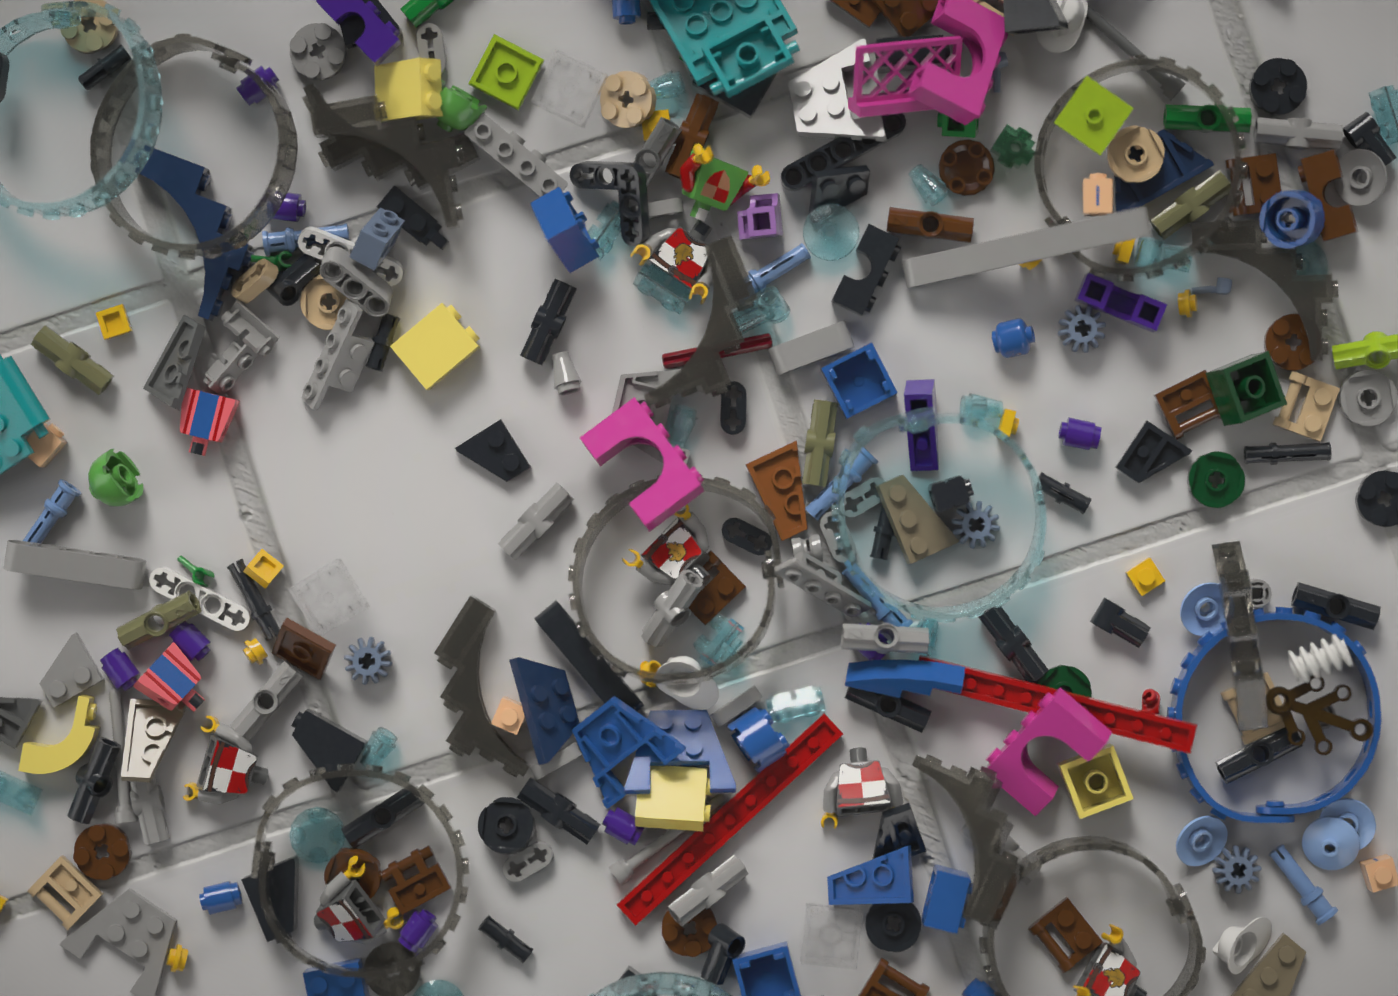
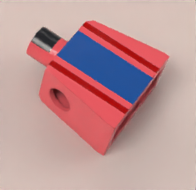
[180,388,240,456]
[133,642,205,712]

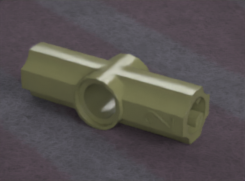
[1150,170,1233,240]
[31,325,114,395]
[802,399,838,487]
[116,590,202,650]

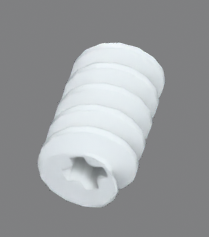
[1288,634,1353,684]

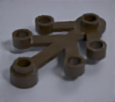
[1265,675,1373,755]

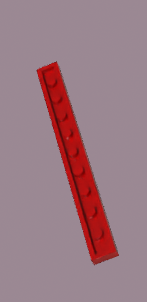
[918,655,1198,753]
[617,713,843,926]

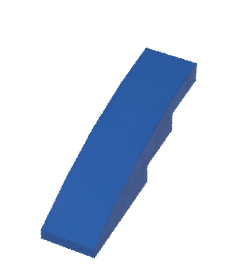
[845,659,965,698]

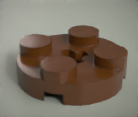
[1264,314,1322,371]
[73,823,131,880]
[324,848,382,899]
[662,908,717,957]

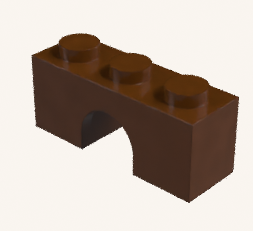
[1298,149,1359,241]

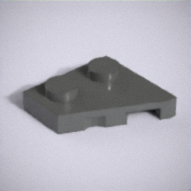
[0,697,43,749]

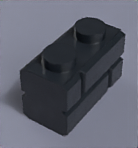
[928,476,974,512]

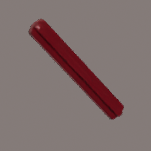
[662,333,773,369]

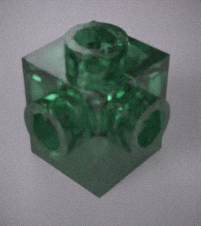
[990,124,1036,169]

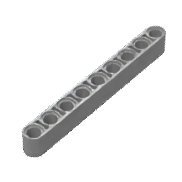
[901,207,1152,288]

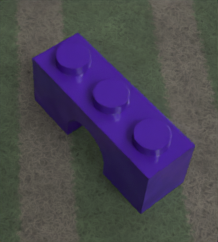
[316,0,402,66]
[1074,272,1167,333]

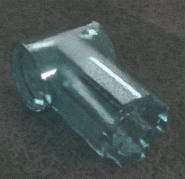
[1133,237,1193,273]
[730,286,790,335]

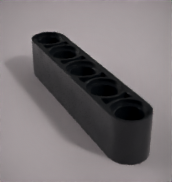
[781,113,906,192]
[534,600,644,712]

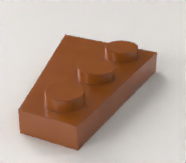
[745,440,807,541]

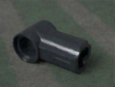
[1343,112,1396,166]
[266,253,320,306]
[1090,597,1151,648]
[701,923,746,985]

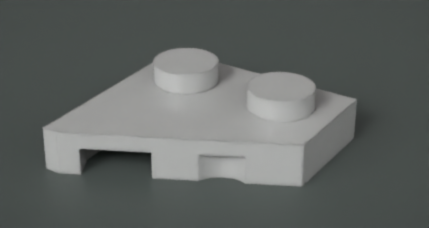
[39,633,104,708]

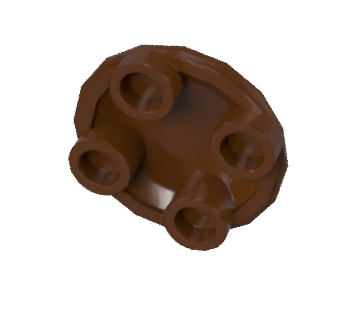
[938,139,995,196]

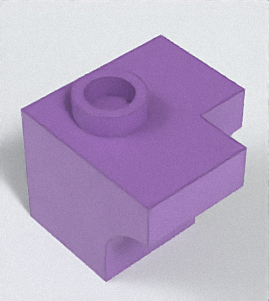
[737,193,783,240]

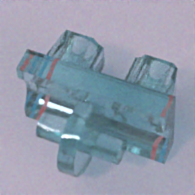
[693,614,744,667]

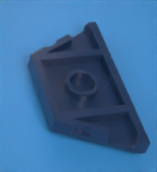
[1114,129,1214,213]
[509,657,580,765]

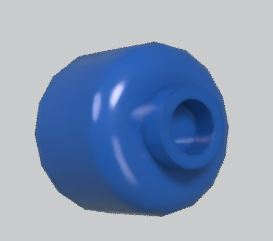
[992,318,1035,358]

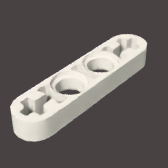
[298,227,403,286]
[149,567,252,631]

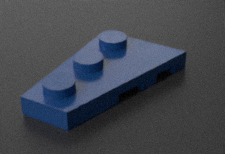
[827,845,914,905]

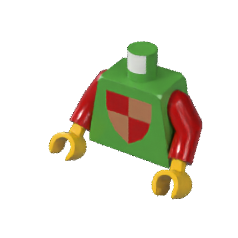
[680,144,770,222]

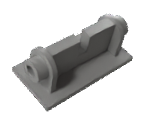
[221,300,280,356]
[203,338,259,396]

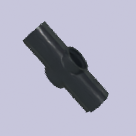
[520,279,577,365]
[1291,582,1381,630]
[978,602,1049,683]
[844,687,932,733]
[1215,727,1303,784]
[67,737,121,824]
[517,777,601,845]
[341,782,426,849]

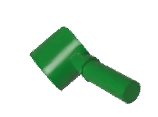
[250,251,292,271]
[177,555,215,587]

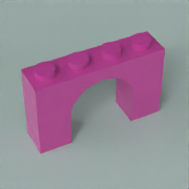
[907,0,1008,125]
[580,397,704,532]
[984,688,1112,816]

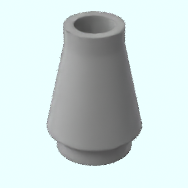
[552,352,582,395]

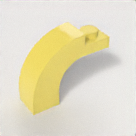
[18,694,101,774]

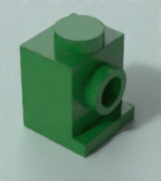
[937,111,979,138]

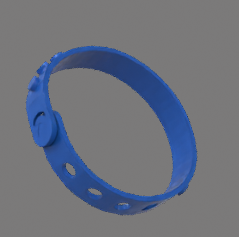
[1167,607,1381,823]

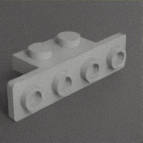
[464,112,568,197]
[302,299,375,410]
[775,551,871,617]

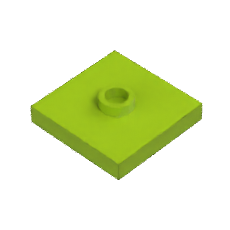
[468,34,545,111]
[1053,76,1134,156]

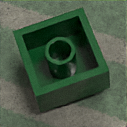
[1205,351,1287,426]

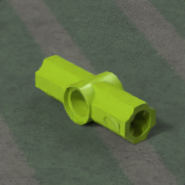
[1332,331,1398,370]

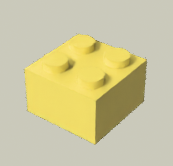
[1057,743,1134,819]

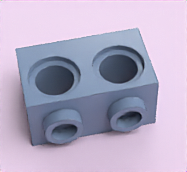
[350,208,405,271]

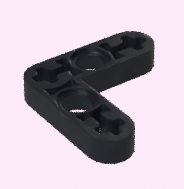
[570,161,650,246]

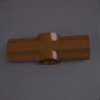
[665,93,719,180]
[886,207,974,243]

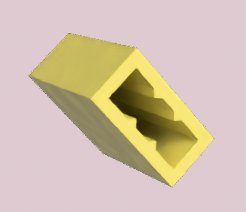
[374,58,443,124]
[390,303,480,391]
[635,766,711,832]

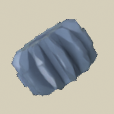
[1058,305,1106,353]
[952,501,1000,549]
[344,637,393,685]
[1212,845,1262,894]

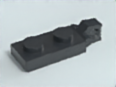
[376,185,449,250]

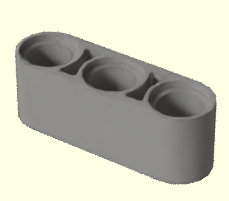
[320,247,393,317]
[768,320,854,376]

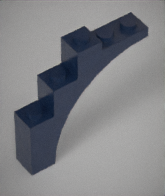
[132,144,254,321]

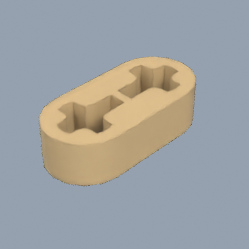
[231,259,278,304]

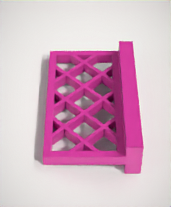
[848,36,963,118]

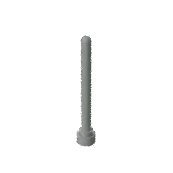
[109,687,138,823]
[609,794,726,885]

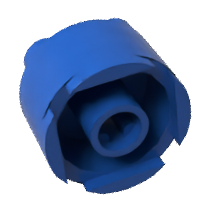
[1259,190,1325,248]
[726,707,790,773]

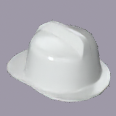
[1036,0,1088,53]
[655,656,719,710]
[1213,917,1272,974]

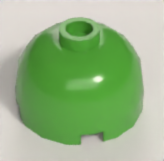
[436,80,487,132]
[88,449,144,506]

